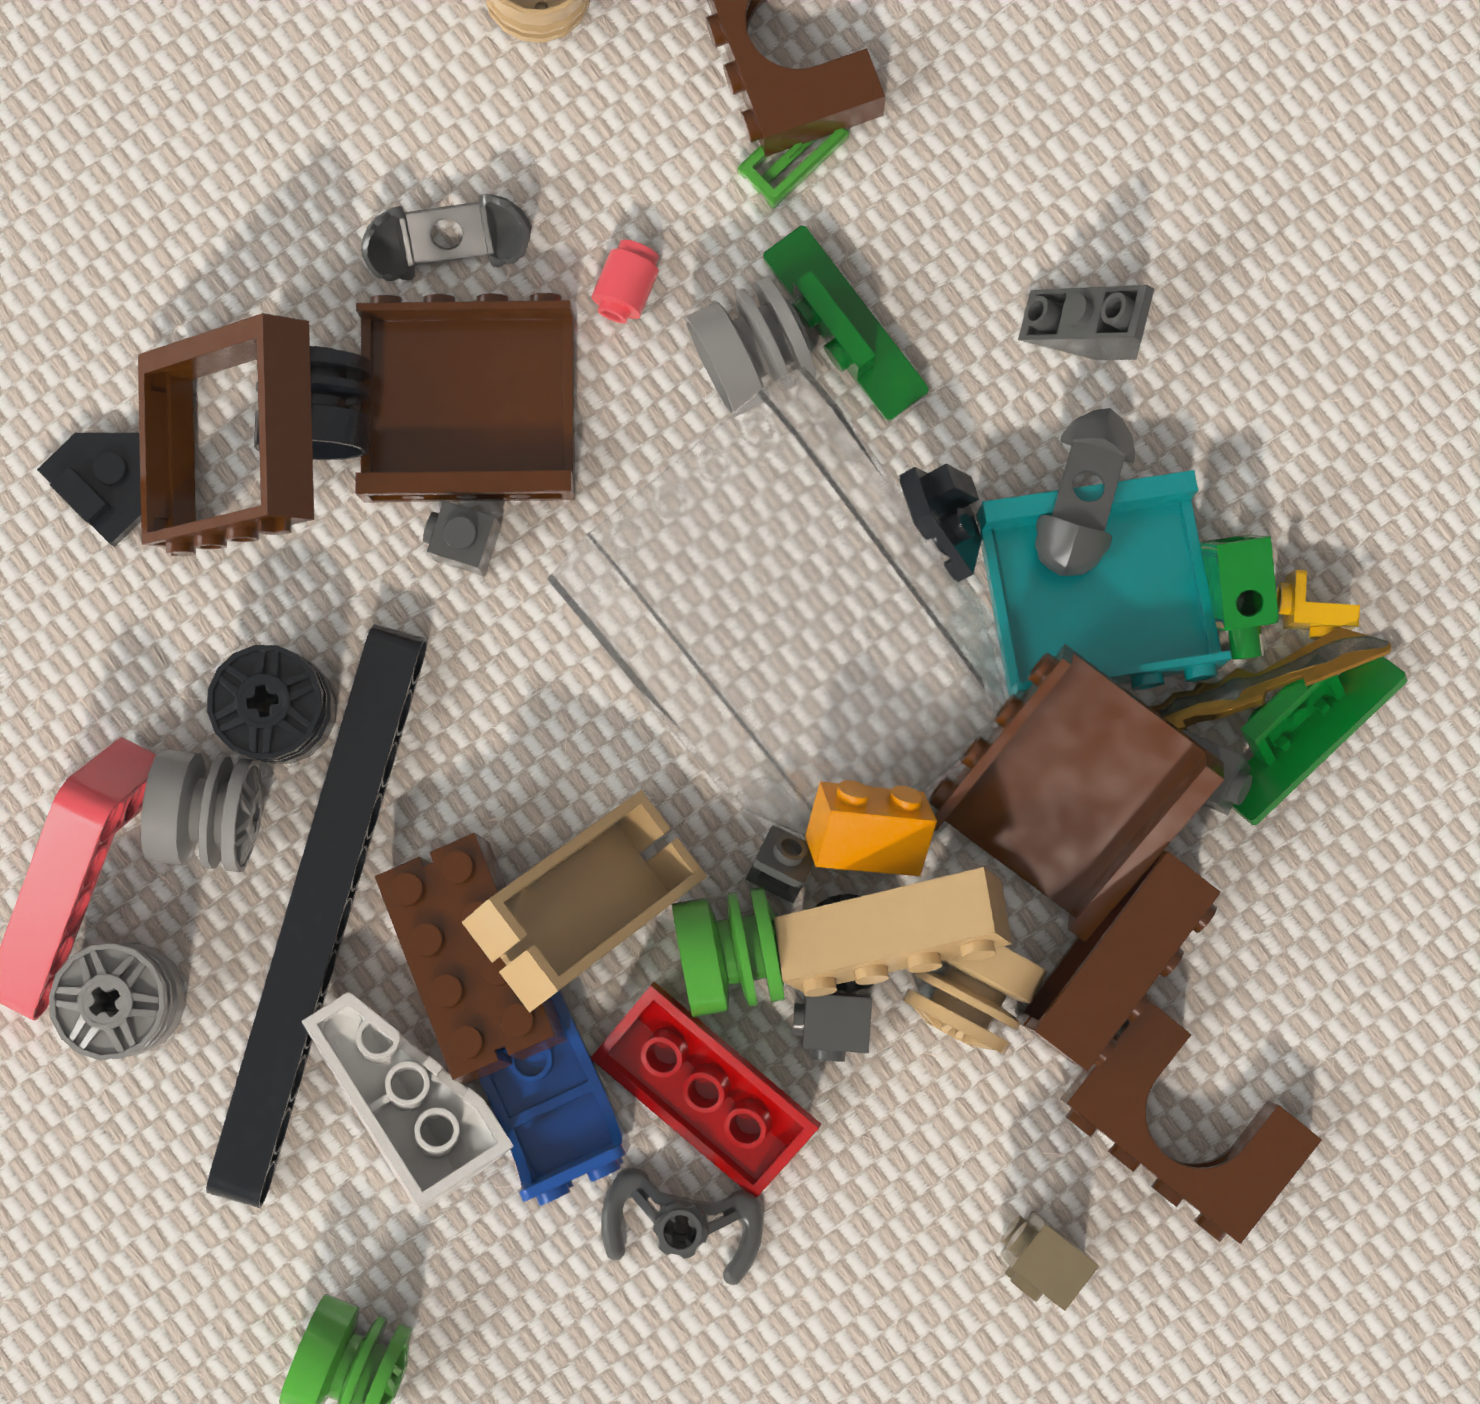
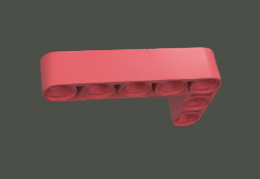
[0,737,157,1021]

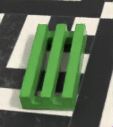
[737,128,849,209]

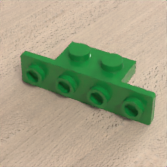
[763,225,929,422]
[1232,648,1408,825]

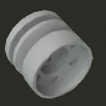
[684,276,817,418]
[141,749,263,872]
[49,942,186,1060]

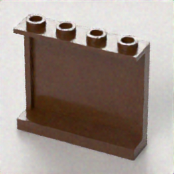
[355,293,575,503]

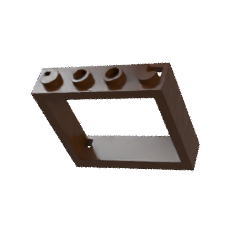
[138,313,314,556]

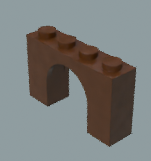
[698,0,885,157]
[1060,1001,1322,1244]

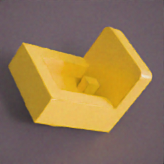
[1276,569,1360,640]

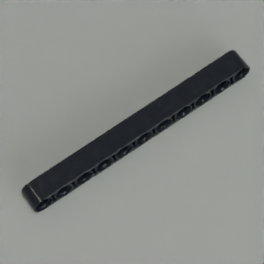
[206,624,427,1208]

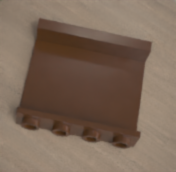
[928,644,1225,942]

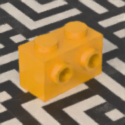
[805,780,937,877]

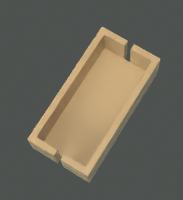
[462,790,707,1013]

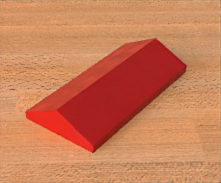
[591,982,822,1197]

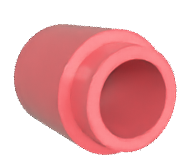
[591,240,659,324]

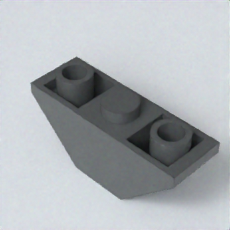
[1018,285,1154,360]

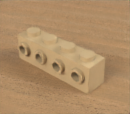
[774,867,1012,997]

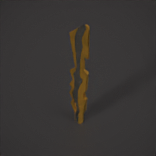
[1149,627,1392,731]

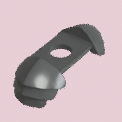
[361,194,532,281]
[1035,408,1135,576]

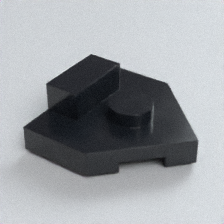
[37,433,141,547]
[899,463,982,583]

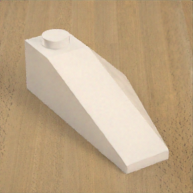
[302,992,514,1214]

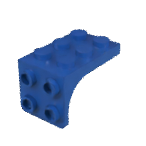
[479,989,631,1206]

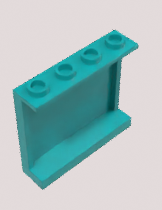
[976,470,1232,698]

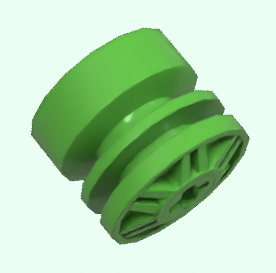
[672,887,785,1017]
[279,1294,413,1404]

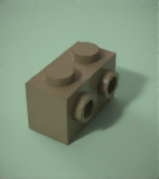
[1000,1211,1099,1311]

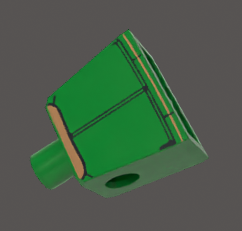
[1200,534,1279,660]

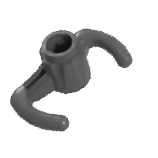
[601,1168,763,1285]

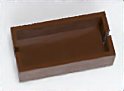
[374,833,568,1084]
[1016,851,1221,1072]

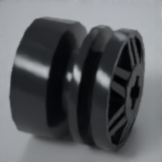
[254,346,371,460]
[207,645,337,764]

